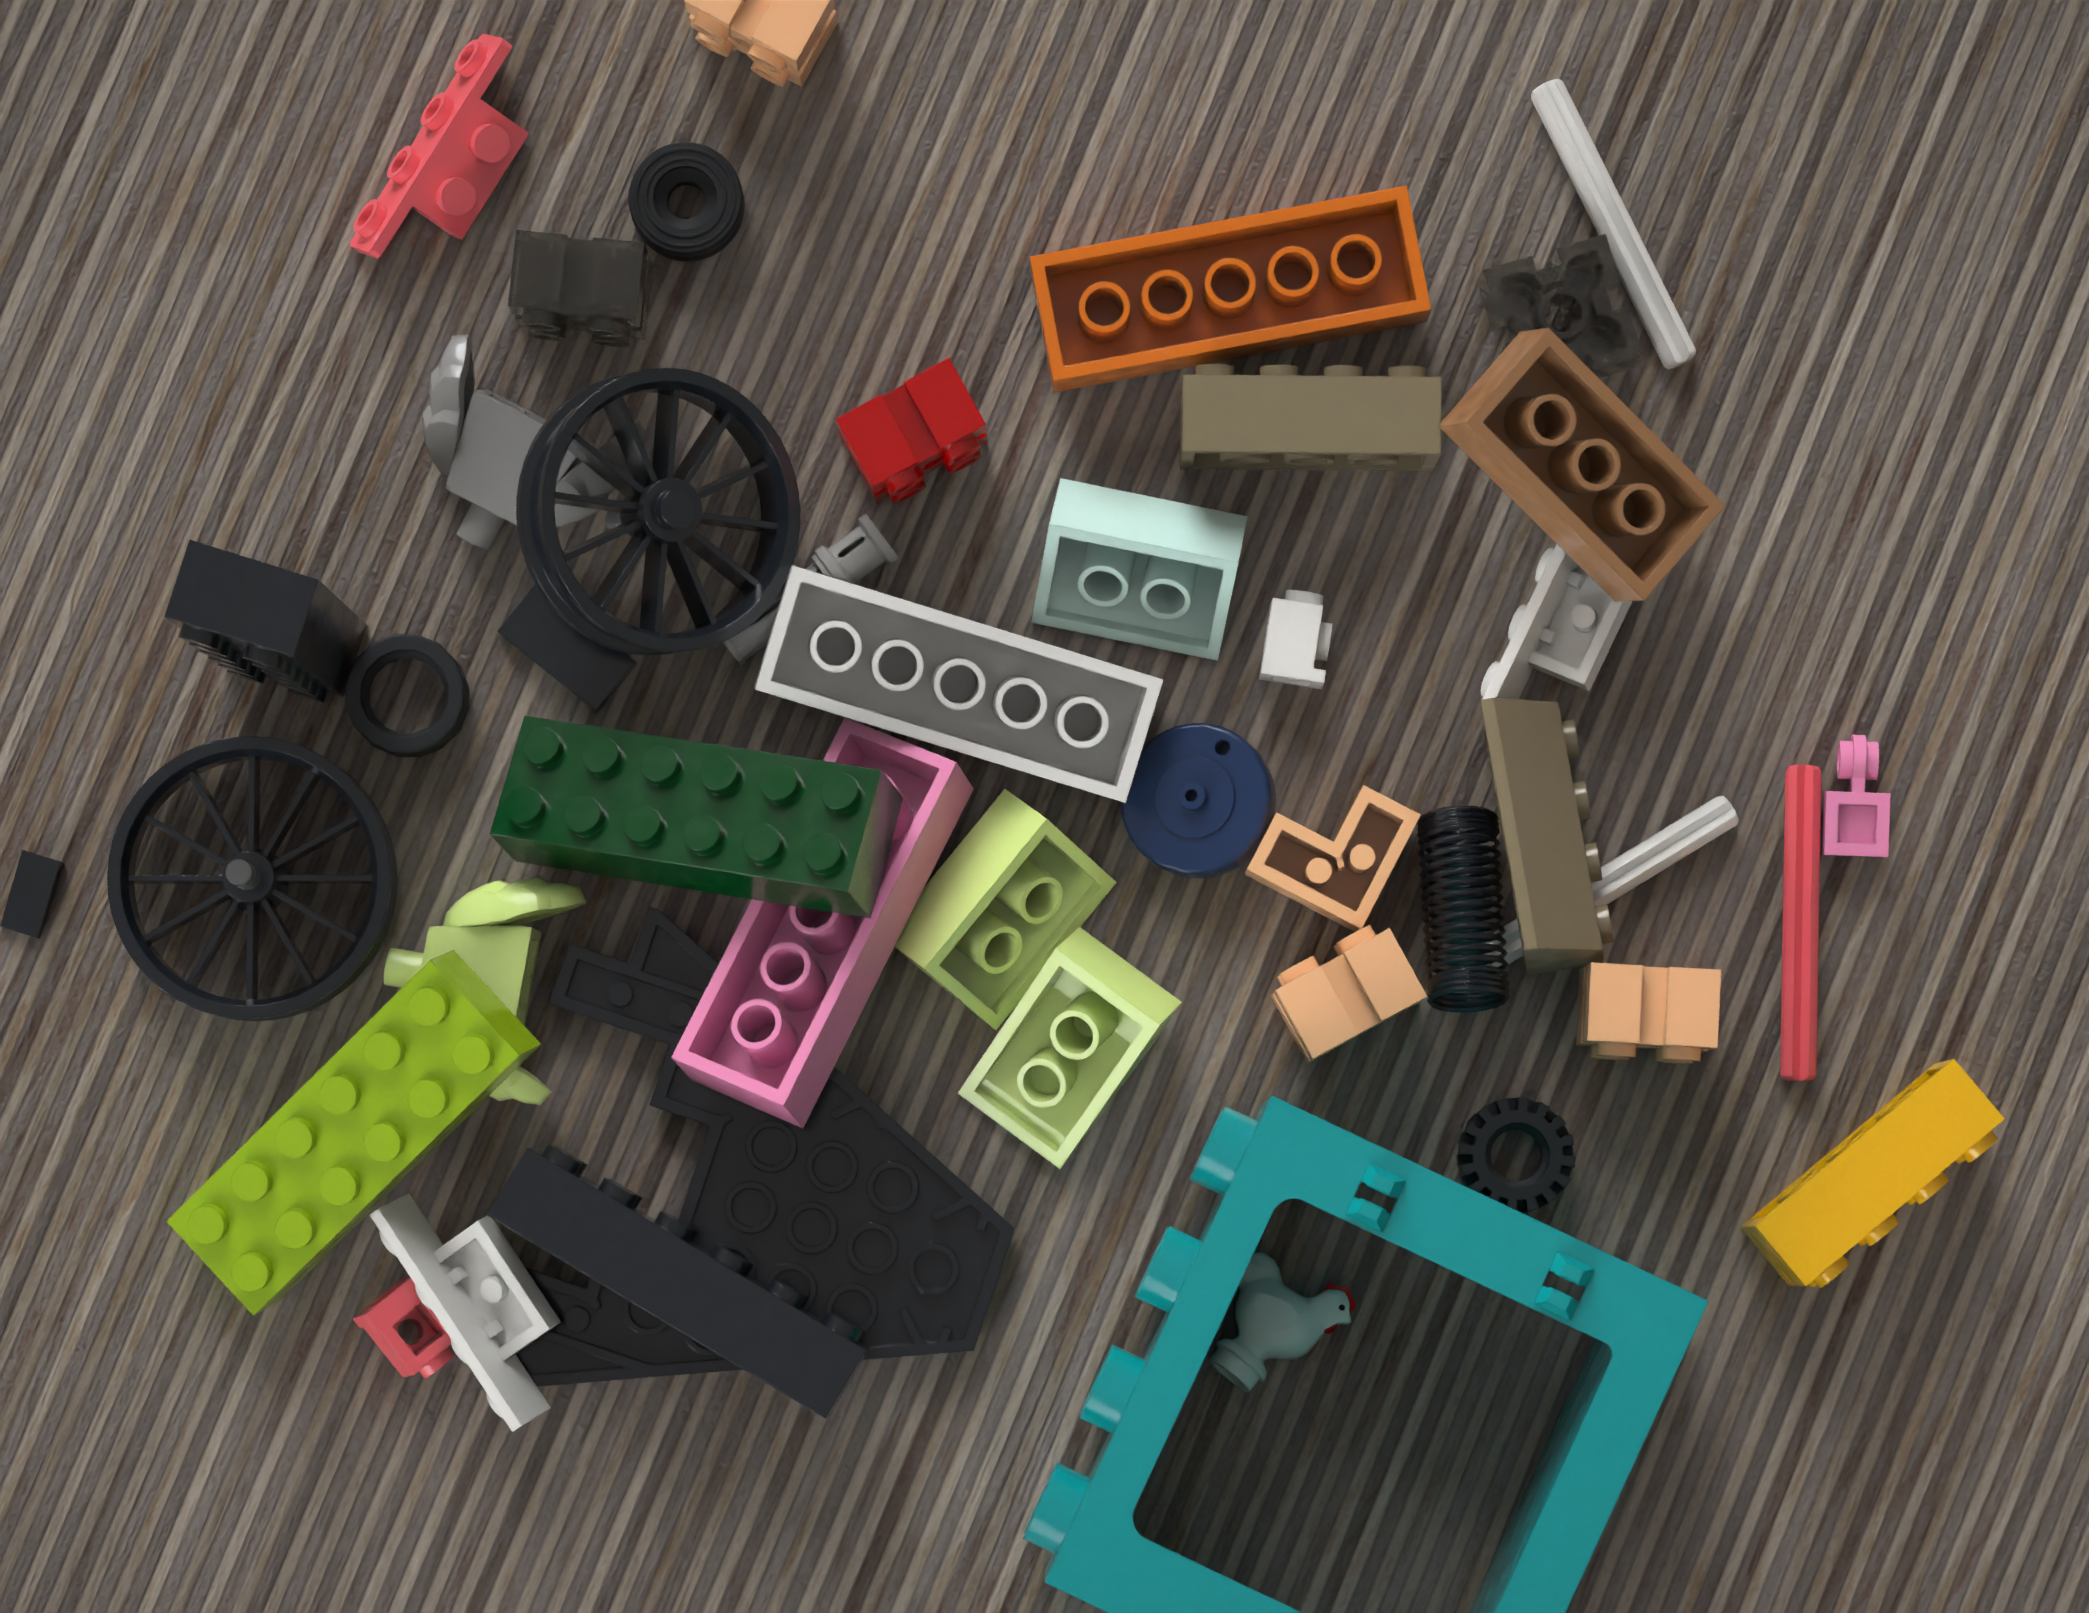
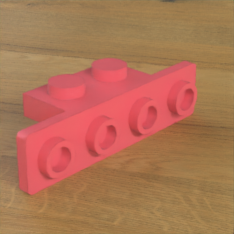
[350,34,529,259]

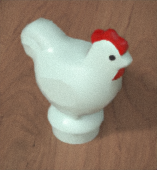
[1209,1252,1357,1392]

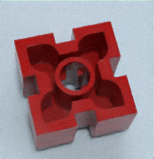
[836,357,988,505]

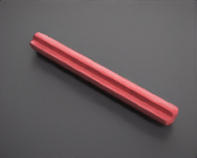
[1780,764,1821,1081]

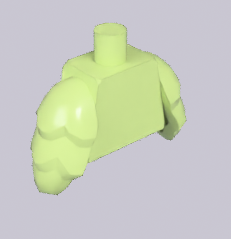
[384,876,586,1105]

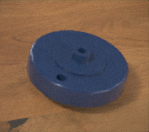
[1121,723,1276,878]

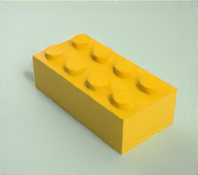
[1740,1059,2005,1288]

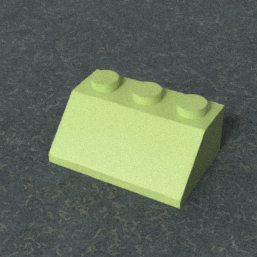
[895,789,1117,1030]

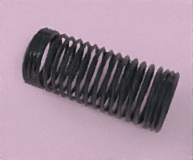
[1416,806,1511,1013]

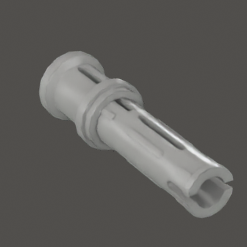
[723,513,899,666]

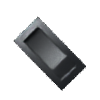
[0,850,65,939]

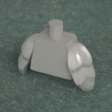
[422,334,648,551]

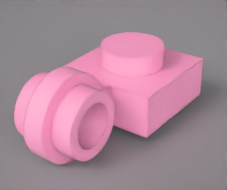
[1822,735,1891,857]

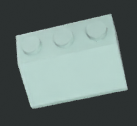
[1031,478,1248,661]

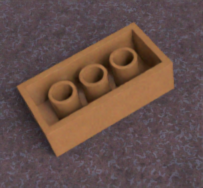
[1438,328,1726,602]

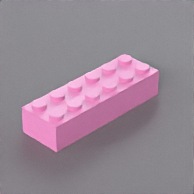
[671,717,974,1128]

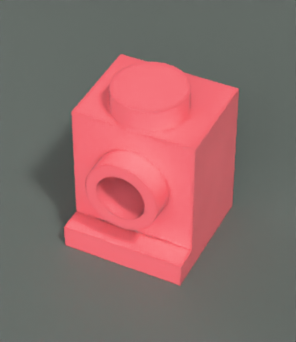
[353,1276,455,1379]

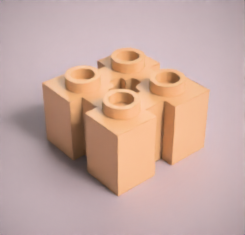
[684,0,838,87]
[1271,925,1427,1063]
[1576,962,1721,1064]

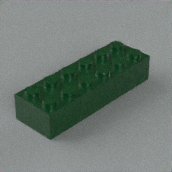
[490,716,903,918]

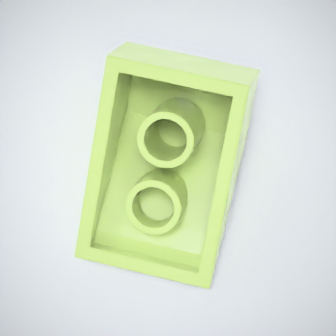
[958,927,1182,1169]

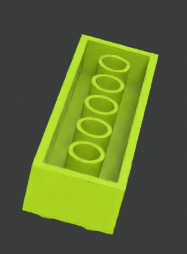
[166,950,541,1316]

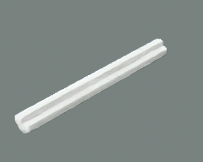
[1531,78,1696,369]
[1458,796,1739,967]

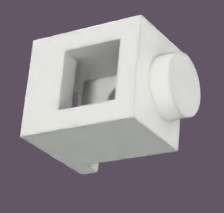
[1259,590,1333,689]

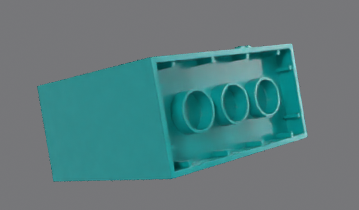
[1023,1096,1709,1613]

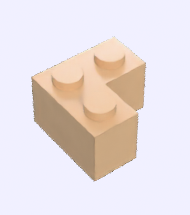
[1245,785,1421,932]

